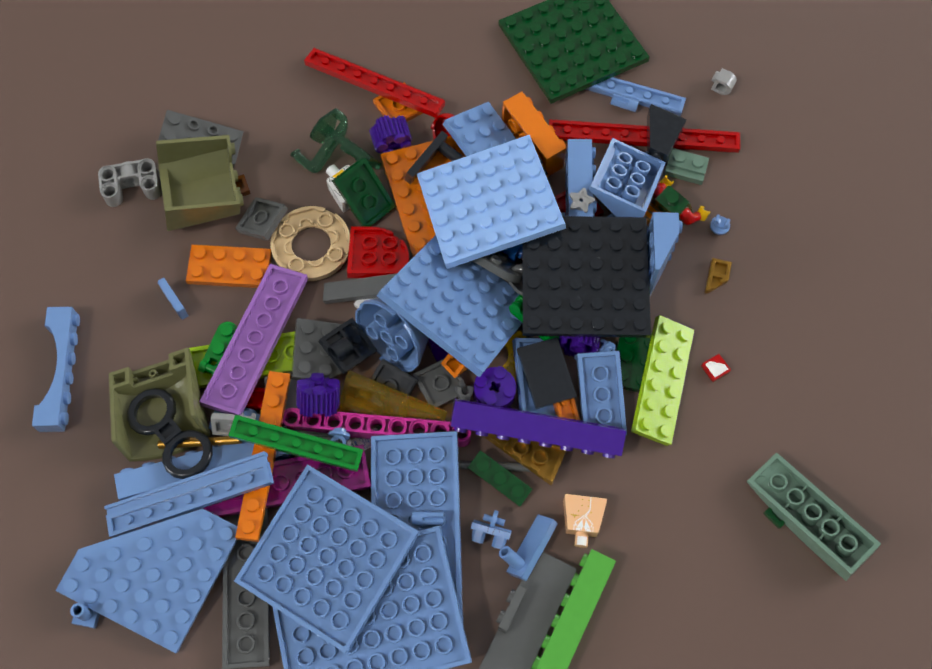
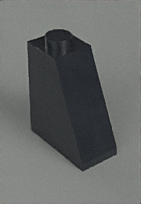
[647,104,687,164]

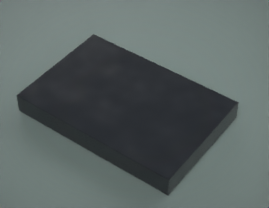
[517,337,577,409]

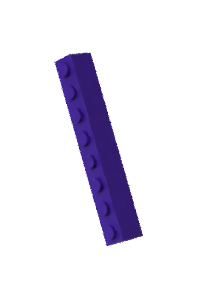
[450,399,626,458]

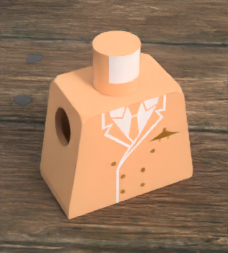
[563,494,607,548]

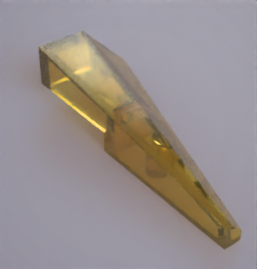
[337,370,447,421]

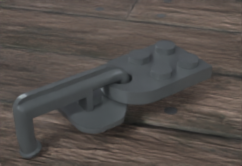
[472,251,522,295]

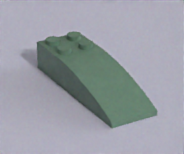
[747,453,881,581]

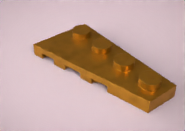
[483,433,566,486]

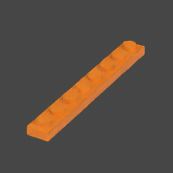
[235,371,291,542]

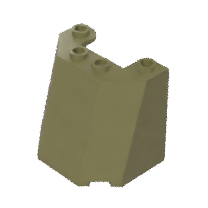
[156,135,244,231]

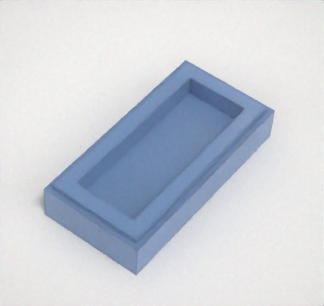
[158,277,189,319]

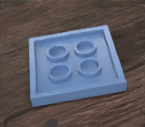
[443,102,516,156]

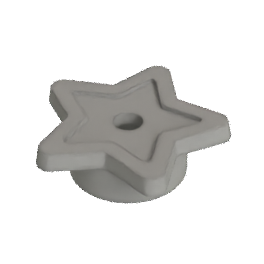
[569,188,595,213]

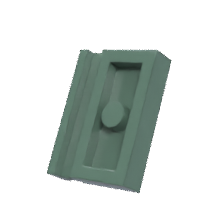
[664,149,709,185]

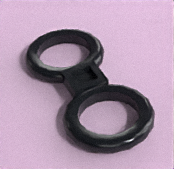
[127,388,213,479]

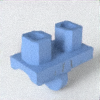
[471,510,512,549]

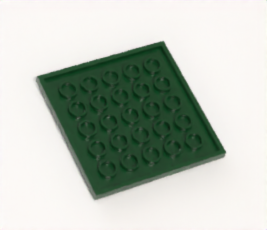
[499,0,650,104]

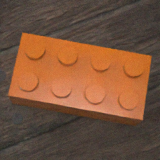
[502,92,566,177]

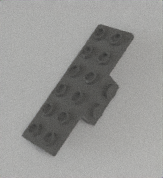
[479,552,576,669]

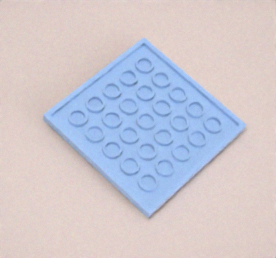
[417,135,566,269]

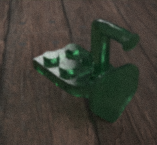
[290,108,382,173]

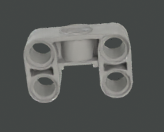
[98,158,162,207]

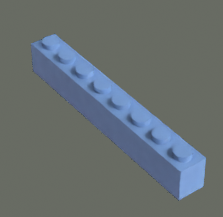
[114,441,293,501]

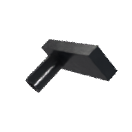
[405,131,463,185]

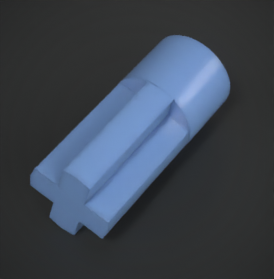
[611,94,639,112]
[412,511,445,525]

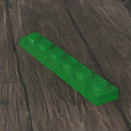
[228,415,363,472]

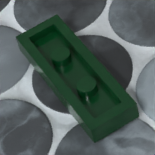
[468,450,533,507]

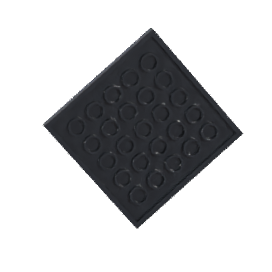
[522,216,651,338]

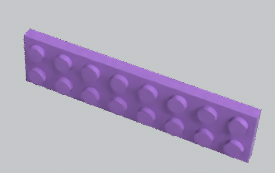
[199,264,308,415]

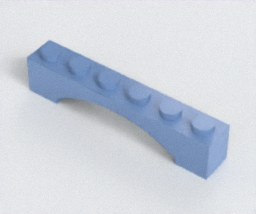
[32,307,80,432]

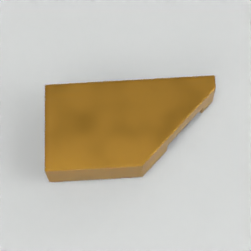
[704,258,732,294]

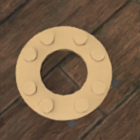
[270,206,350,281]

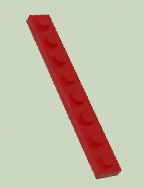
[304,48,445,118]

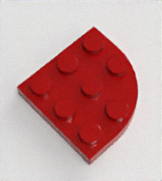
[347,226,409,278]

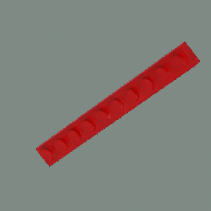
[548,119,740,153]

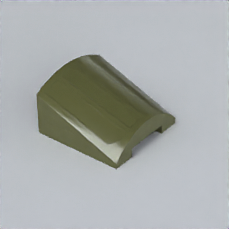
[109,348,211,462]

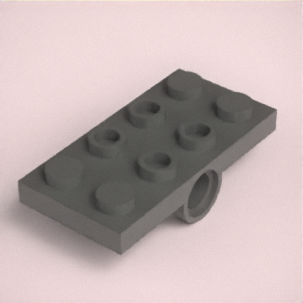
[158,110,244,168]

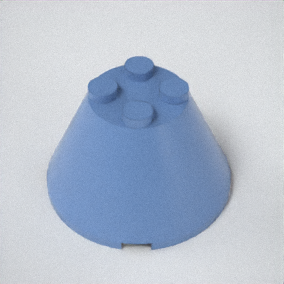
[355,298,429,372]

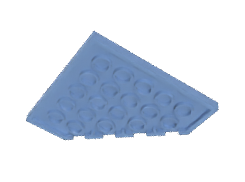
[56,508,237,653]

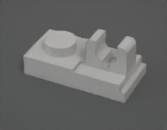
[211,412,256,436]

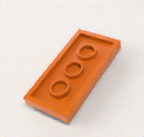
[186,245,272,288]

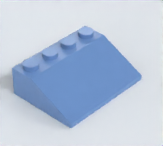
[589,138,666,217]
[647,212,683,296]

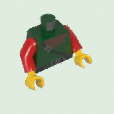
[652,175,710,225]

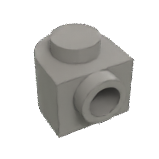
[711,68,737,95]

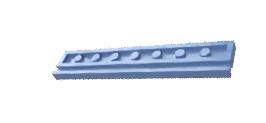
[104,451,274,538]

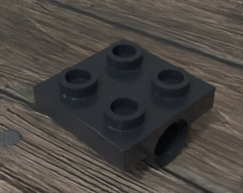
[318,317,377,375]

